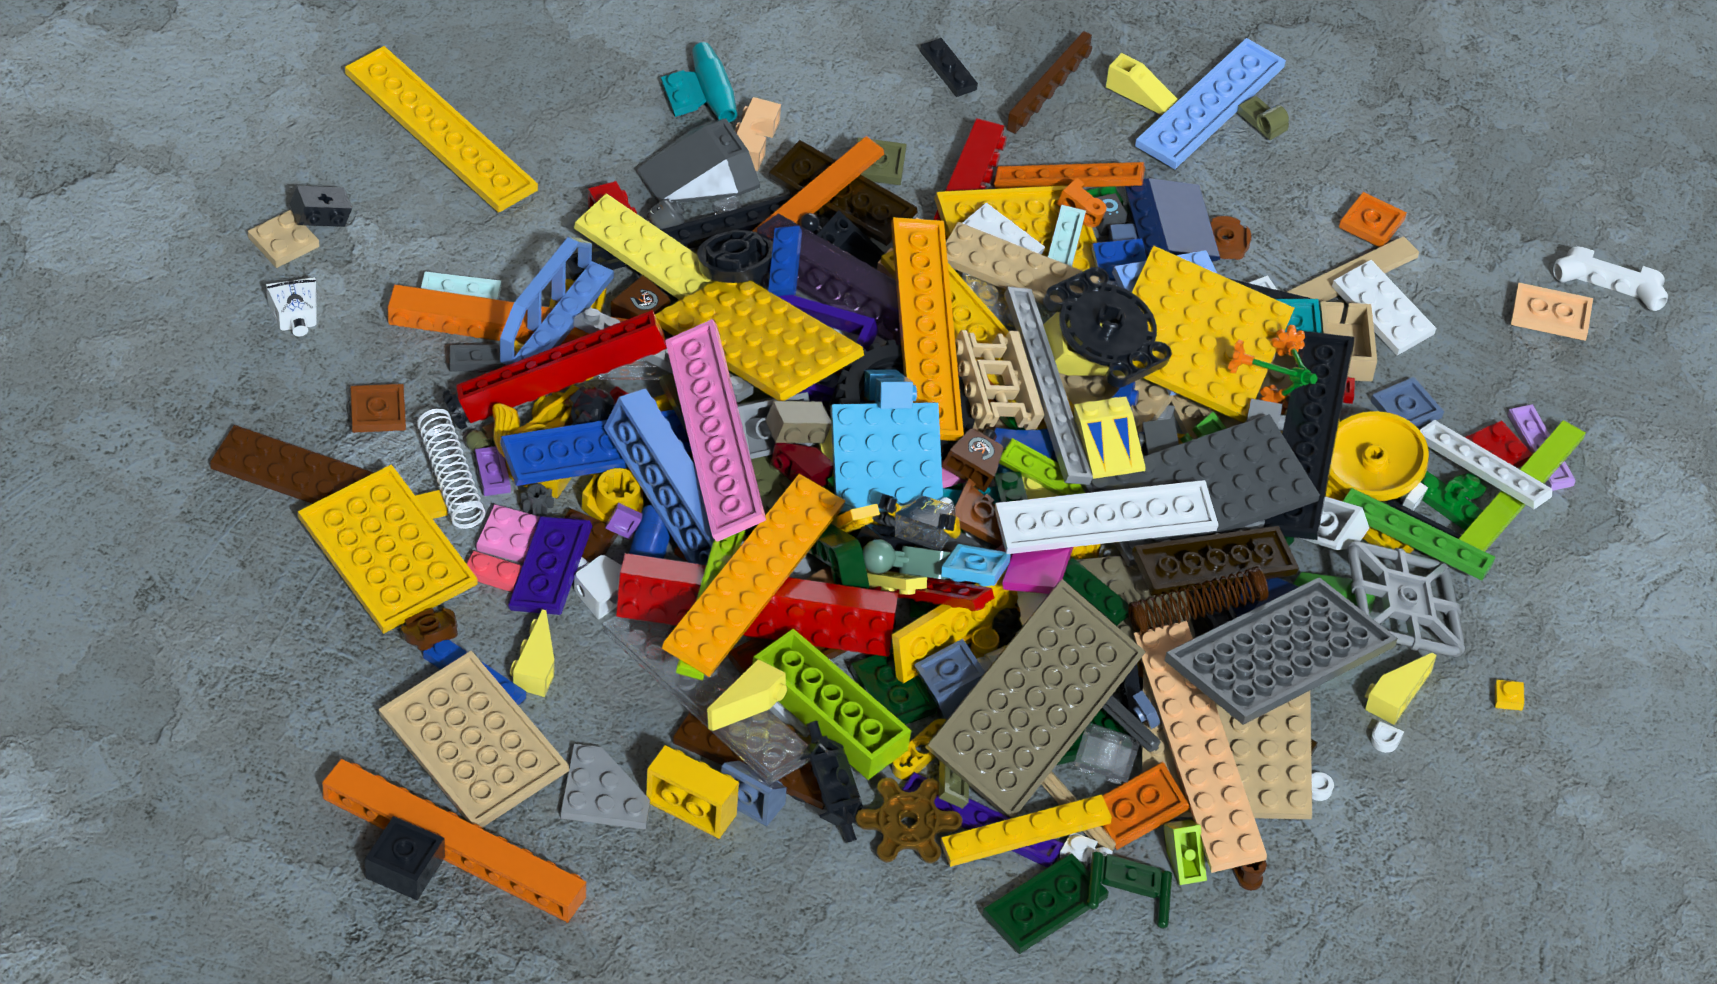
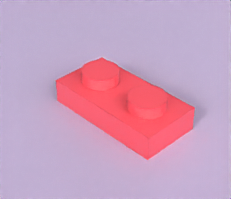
[467,551,522,593]

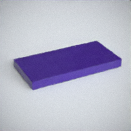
[508,516,592,615]

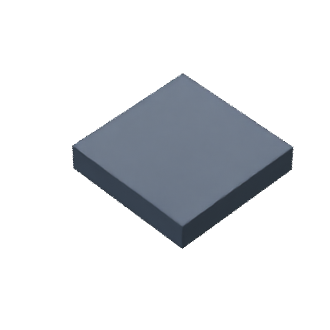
[1371,377,1444,428]

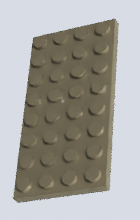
[925,579,1146,819]

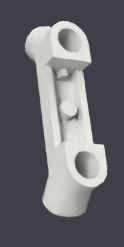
[1553,246,1668,311]

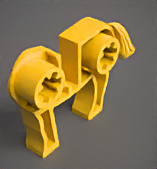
[492,385,643,523]

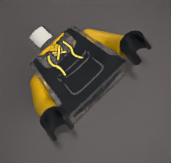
[878,494,961,551]

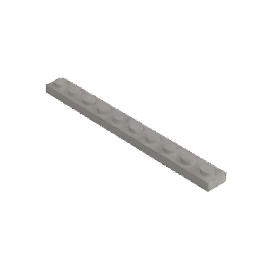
[1004,287,1093,485]

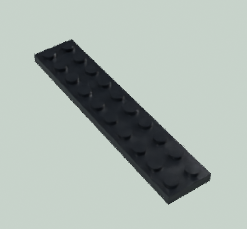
[1264,331,1354,540]

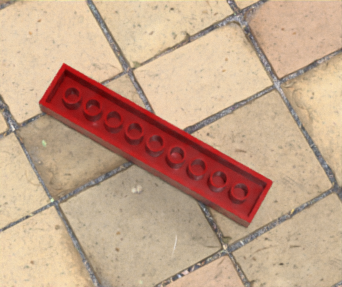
[616,553,898,657]

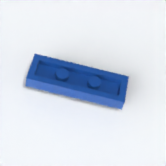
[768,226,802,296]

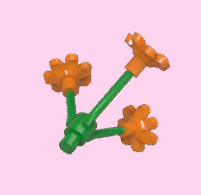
[1228,325,1317,415]

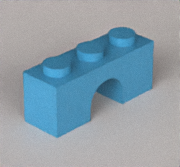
[864,370,917,409]

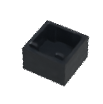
[365,816,445,900]

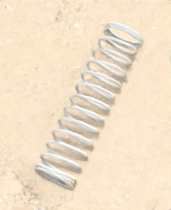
[417,409,485,529]

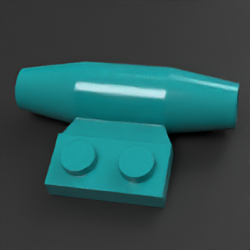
[661,42,737,123]

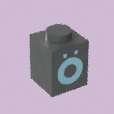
[1096,193,1127,236]

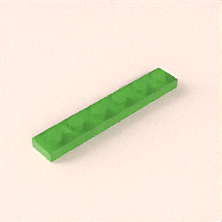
[1342,488,1495,581]

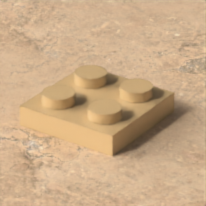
[248,210,319,268]

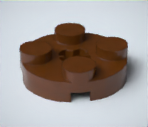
[401,608,458,650]

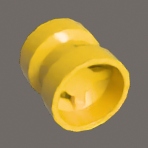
[970,627,999,659]

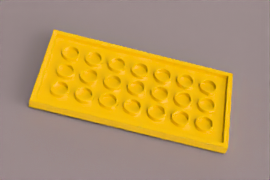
[655,281,864,401]

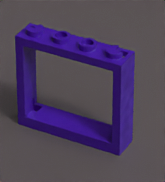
[778,295,878,408]

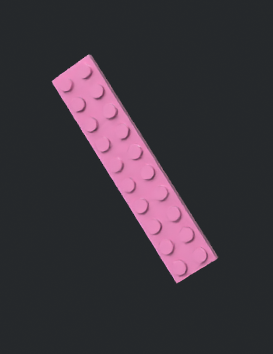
[665,319,766,542]

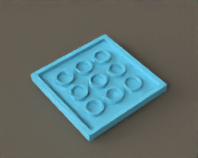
[830,403,944,513]

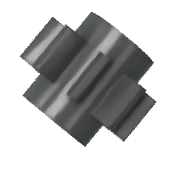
[521,484,554,516]

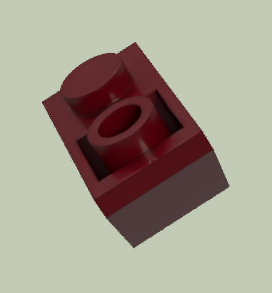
[771,443,833,487]

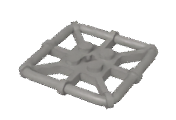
[1348,541,1465,657]

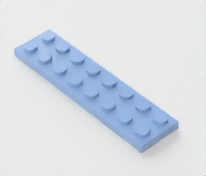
[1135,38,1286,169]

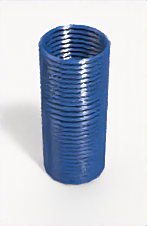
[629,505,671,559]

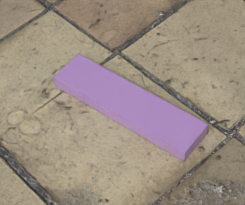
[1508,404,1576,491]

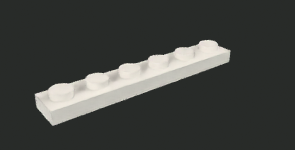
[1420,420,1552,509]

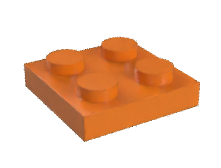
[1339,192,1407,247]

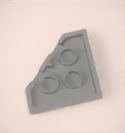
[561,744,650,829]

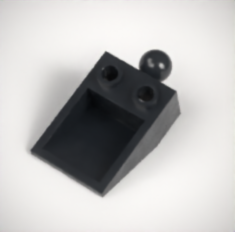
[800,211,885,294]

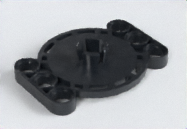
[1043,267,1172,388]

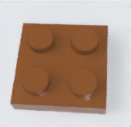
[351,384,406,433]

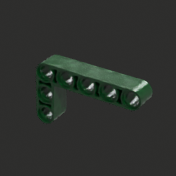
[808,523,870,589]

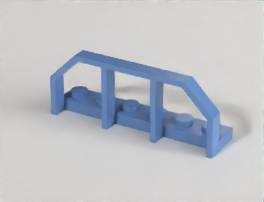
[500,237,614,365]

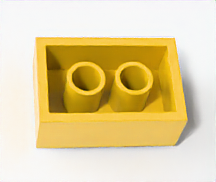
[646,745,739,839]

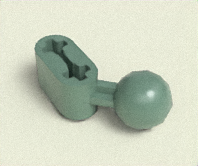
[862,539,952,580]

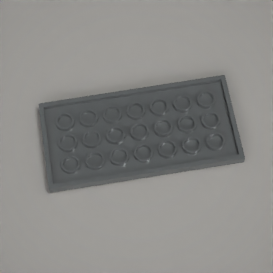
[1081,414,1320,567]
[1164,577,1398,725]

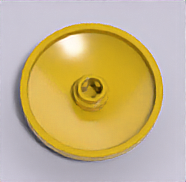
[1329,411,1429,501]

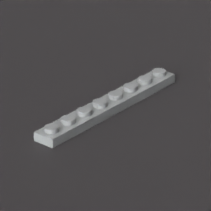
[573,307,754,403]

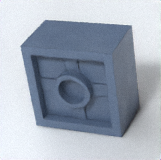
[914,639,985,720]

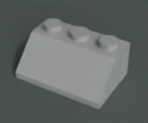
[737,392,817,459]

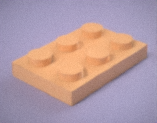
[1511,283,1593,341]

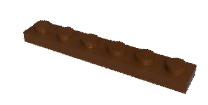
[1007,31,1092,134]

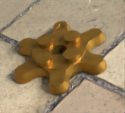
[856,778,962,864]

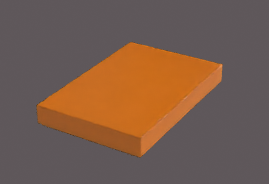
[1102,762,1190,850]

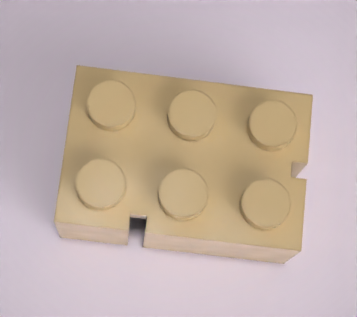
[1319,302,1377,381]

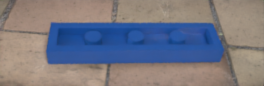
[423,640,526,705]

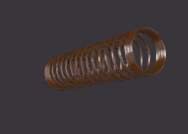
[1128,566,1268,636]

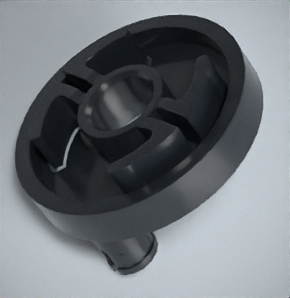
[697,229,773,289]

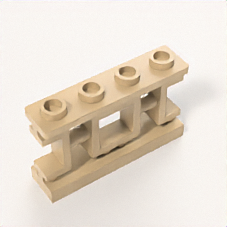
[955,330,1045,430]

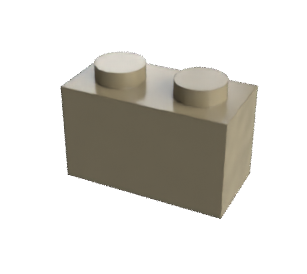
[765,401,831,443]

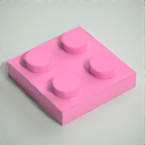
[477,505,540,563]

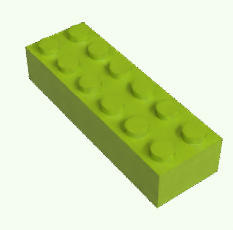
[752,629,911,780]

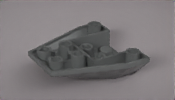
[637,118,760,203]

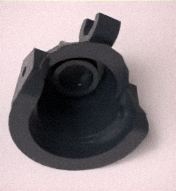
[564,386,615,425]

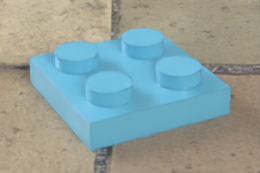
[941,544,1010,586]

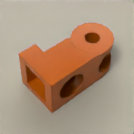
[1057,178,1107,227]

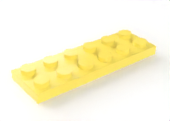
[574,194,715,299]

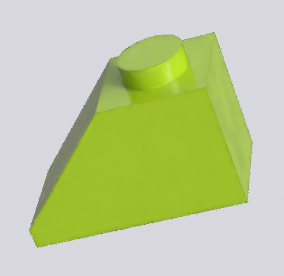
[1163,819,1207,885]

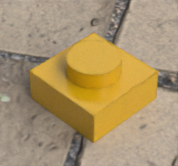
[1494,680,1524,711]

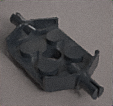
[800,721,863,843]

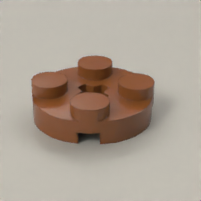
[1210,216,1251,260]

